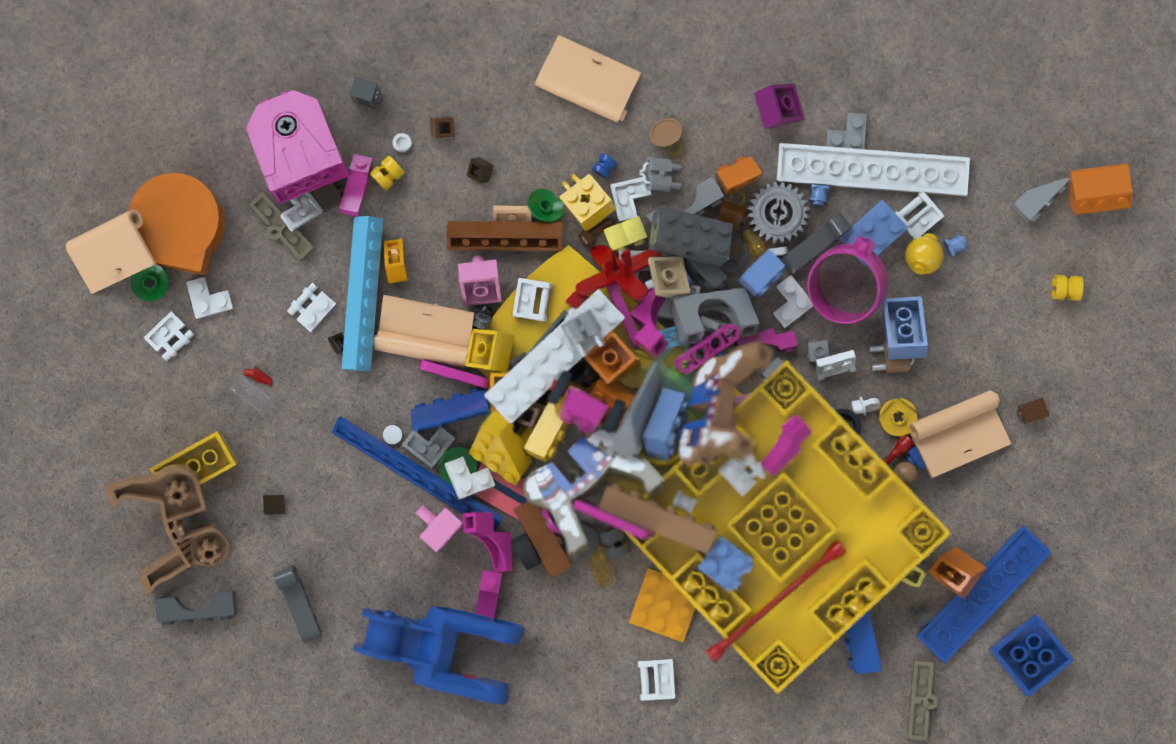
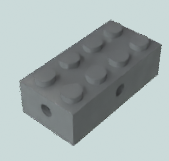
[649,206,733,267]

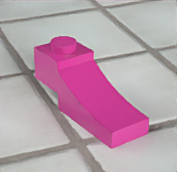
[339,154,373,217]
[736,328,798,354]
[760,414,812,477]
[475,569,502,618]

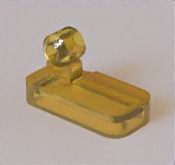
[588,547,613,587]

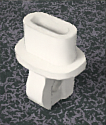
[851,397,881,416]

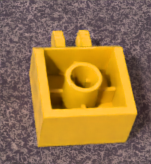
[559,174,616,231]

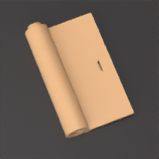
[535,35,641,123]
[66,209,156,294]
[373,295,475,368]
[909,390,1012,478]

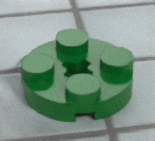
[439,447,477,484]

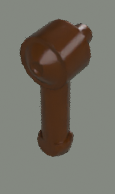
[578,217,615,248]

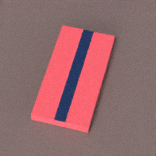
[474,463,527,520]

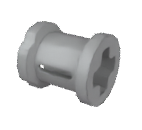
[672,490,697,515]

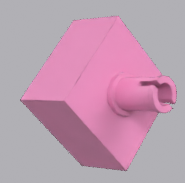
[458,256,502,306]
[415,505,463,552]

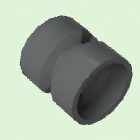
[600,528,632,560]

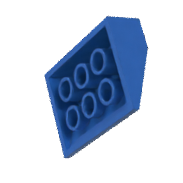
[410,387,492,433]

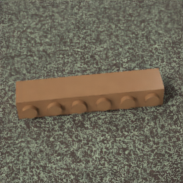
[598,483,718,554]

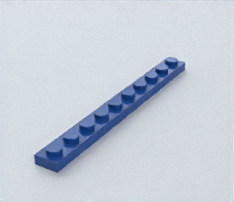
[332,416,504,532]

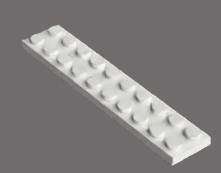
[776,143,970,196]

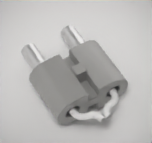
[639,157,682,192]
[561,308,605,357]

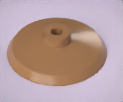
[649,118,682,147]

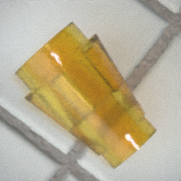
[741,228,767,257]

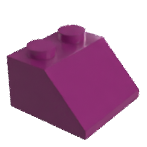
[754,83,805,129]

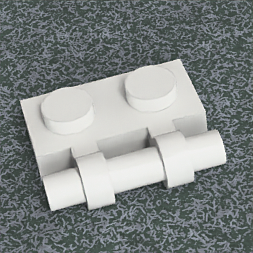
[287,283,337,332]
[144,311,195,361]
[719,454,766,496]

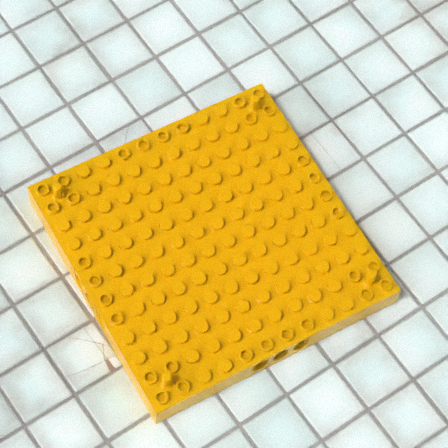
[623,360,951,694]

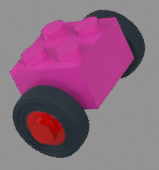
[548,370,626,433]

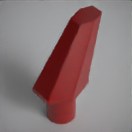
[244,366,272,386]

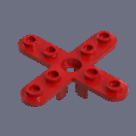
[576,245,661,301]

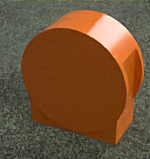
[129,173,225,276]

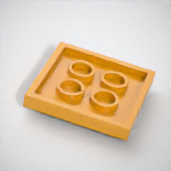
[629,568,696,642]

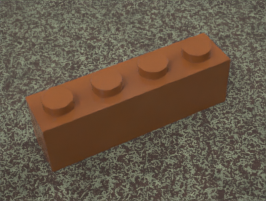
[513,500,572,578]

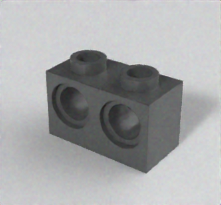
[349,77,383,109]

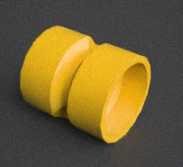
[369,155,405,191]
[1051,275,1084,301]

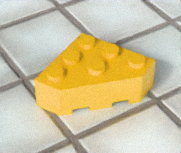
[469,409,533,486]

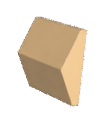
[648,256,690,298]

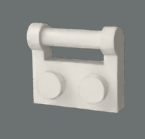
[895,192,944,240]
[513,278,553,322]
[816,350,856,381]
[638,659,675,700]

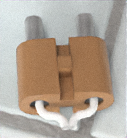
[870,341,914,374]

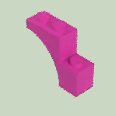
[630,287,669,358]
[463,512,512,572]

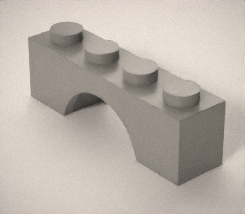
[646,177,724,226]

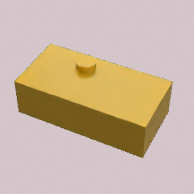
[149,430,238,484]

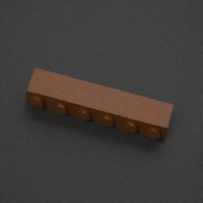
[446,221,563,251]

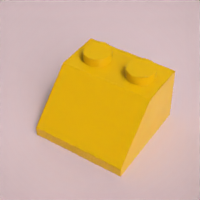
[465,329,514,373]

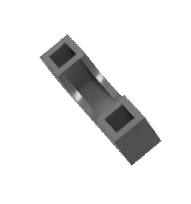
[155,591,237,626]

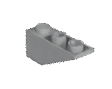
[1010,177,1070,222]

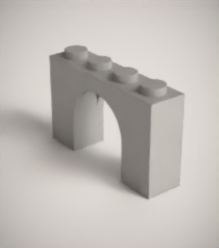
[669,288,759,345]

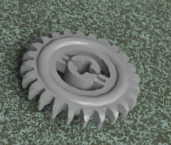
[747,181,810,244]

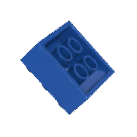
[987,614,1074,697]

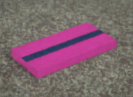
[573,500,656,539]

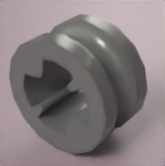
[473,313,492,330]

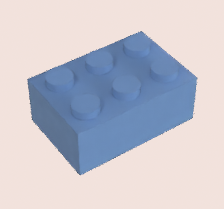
[839,199,908,267]
[737,249,785,299]
[882,296,928,360]
[643,388,689,462]

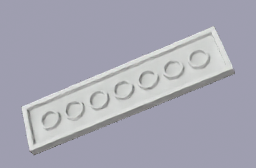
[484,289,625,424]

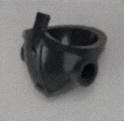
[568,357,601,388]

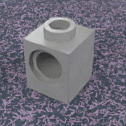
[806,340,829,363]

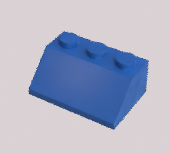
[844,612,882,674]

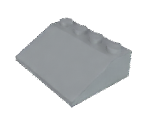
[609,363,662,460]

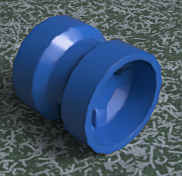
[592,153,618,179]

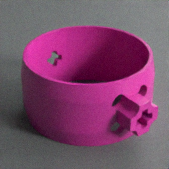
[807,236,889,324]

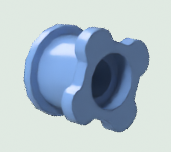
[809,184,830,207]
[943,234,968,258]

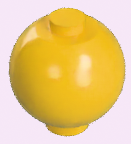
[905,233,944,275]

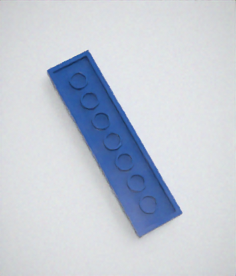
[916,525,1052,663]

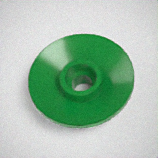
[527,189,564,222]
[130,264,169,302]

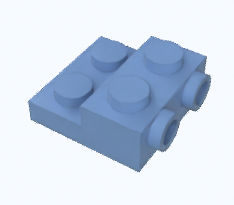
[698,535,754,592]

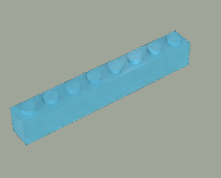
[342,216,383,371]

